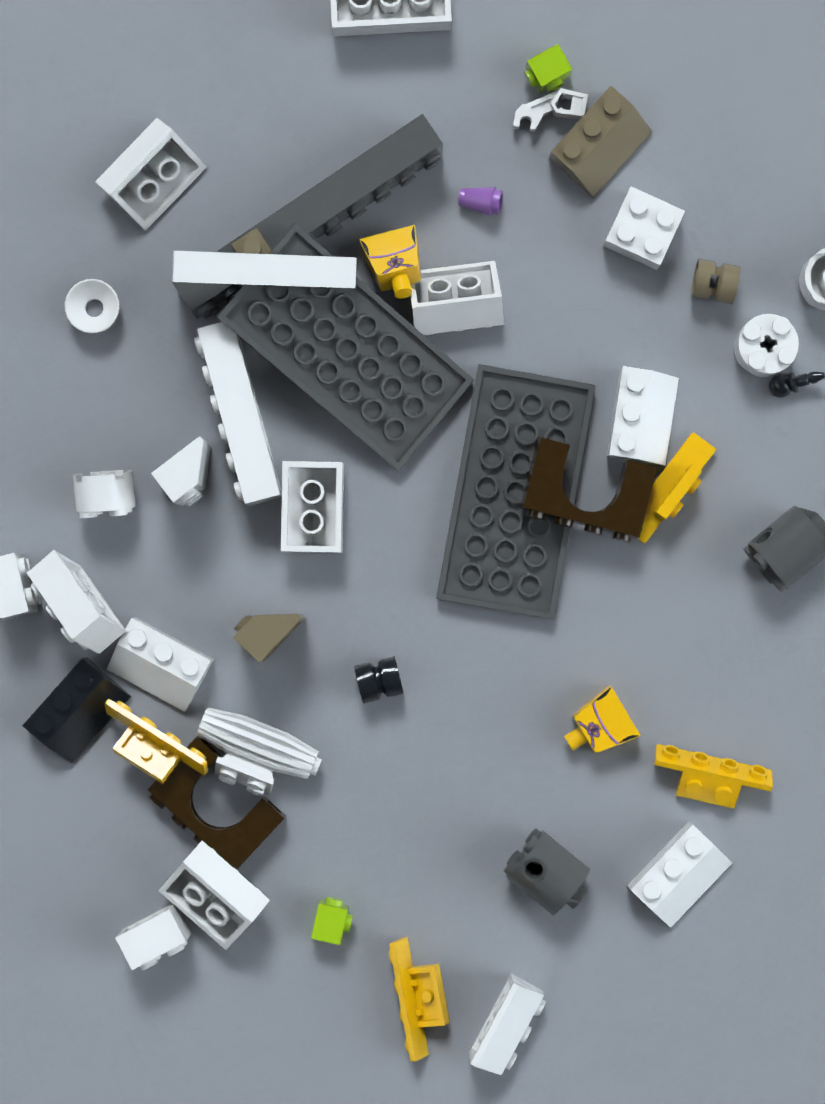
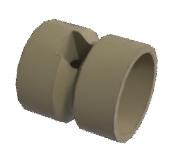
[691,259,740,304]

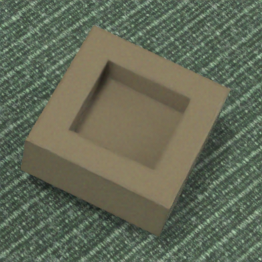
[231,228,271,254]

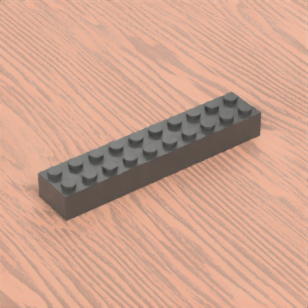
[171,114,443,319]

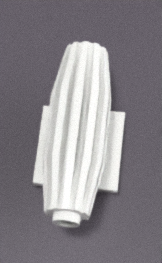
[196,708,322,796]

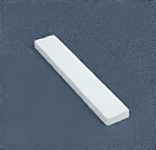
[172,250,357,288]

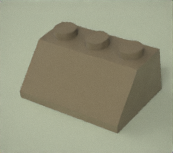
[549,86,652,198]
[233,614,306,663]

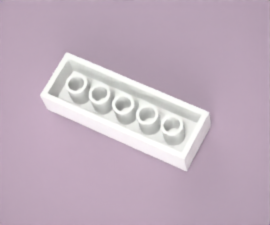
[194,322,282,506]

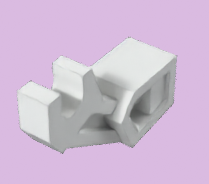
[513,88,588,132]

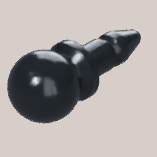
[769,372,825,398]

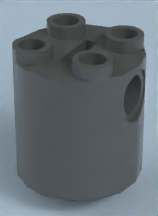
[743,506,825,592]
[503,828,590,915]

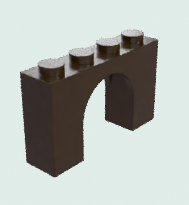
[520,437,657,542]
[148,736,286,870]

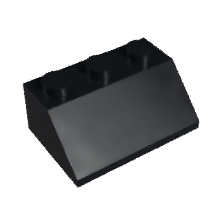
[22,657,131,763]

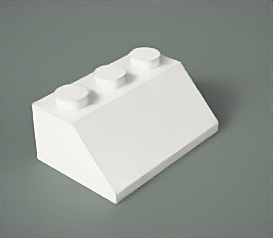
[95,118,207,231]
[410,261,504,335]
[606,366,679,466]
[151,436,211,507]
[281,461,344,553]
[107,617,214,712]
[627,821,732,927]
[469,974,546,1075]

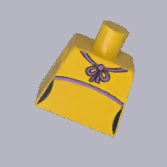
[360,225,421,299]
[564,685,641,753]

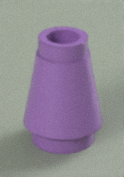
[458,187,503,216]

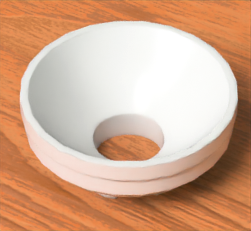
[65,279,120,333]

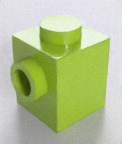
[524,44,573,93]
[311,897,353,945]

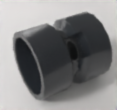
[354,656,404,704]

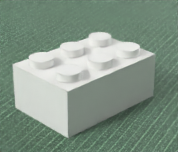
[27,550,126,654]
[158,841,270,950]

